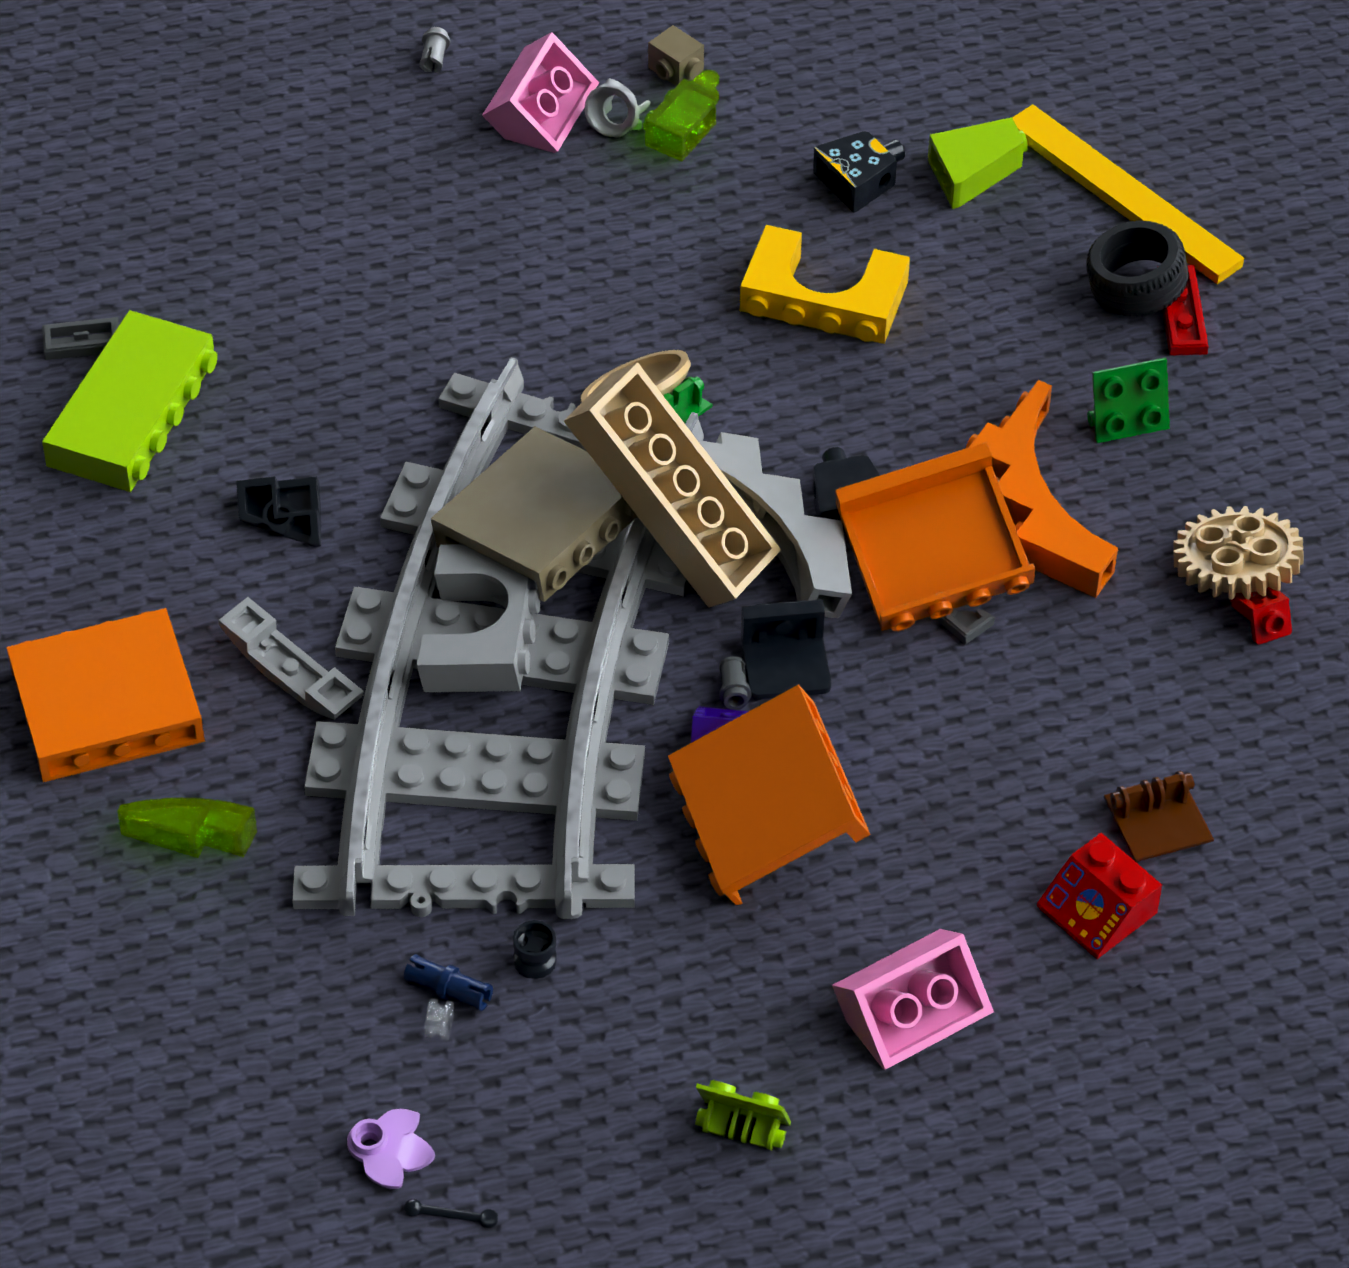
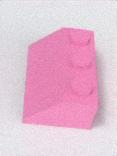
[482,32,599,153]
[832,929,994,1070]

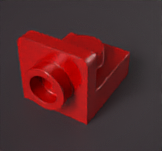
[1231,587,1292,645]

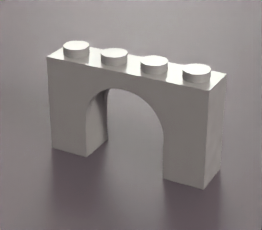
[417,544,540,692]

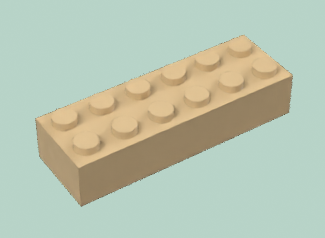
[564,362,781,607]

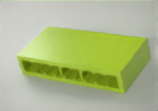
[42,310,218,492]

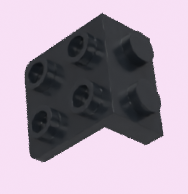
[741,599,831,700]

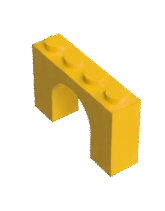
[740,225,910,344]

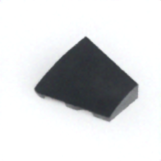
[236,476,321,547]

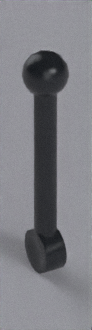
[404,1199,498,1228]

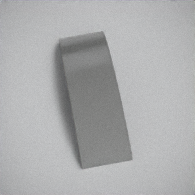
[219,597,364,720]

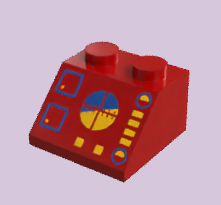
[1037,833,1162,959]

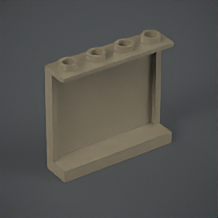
[431,426,638,602]

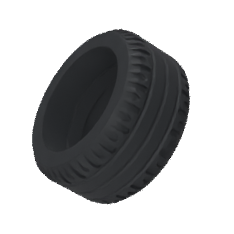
[1086,221,1188,316]

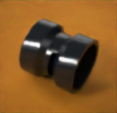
[513,920,557,979]

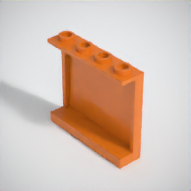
[835,442,1035,631]
[6,608,205,782]
[668,684,871,905]

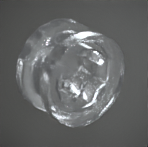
[425,999,454,1041]

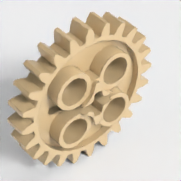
[1173,506,1304,600]

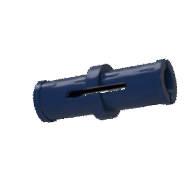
[404,954,493,1011]

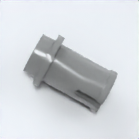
[420,27,450,73]

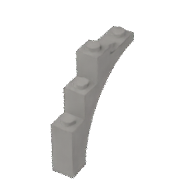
[698,432,852,618]

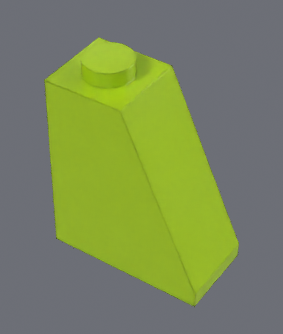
[928,117,1028,209]

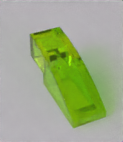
[117,798,257,858]

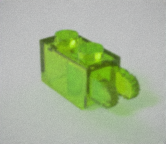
[643,69,719,162]

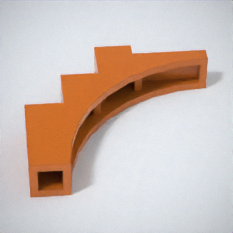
[965,380,1118,598]

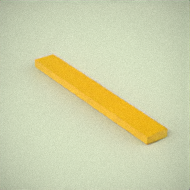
[1012,104,1244,285]

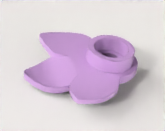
[347,1109,435,1189]

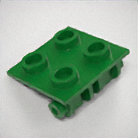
[1087,357,1170,443]

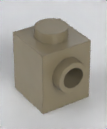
[648,25,704,88]

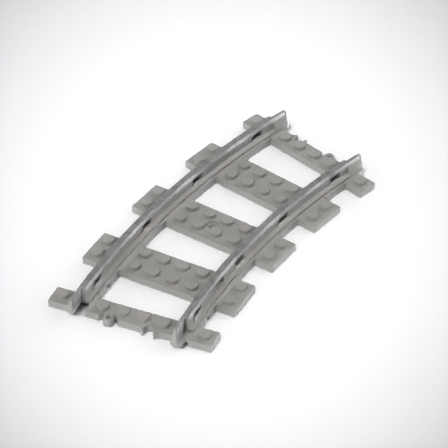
[292,357,704,919]

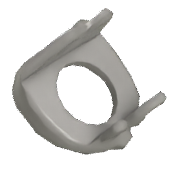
[584,78,651,138]

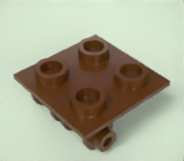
[1104,771,1214,862]

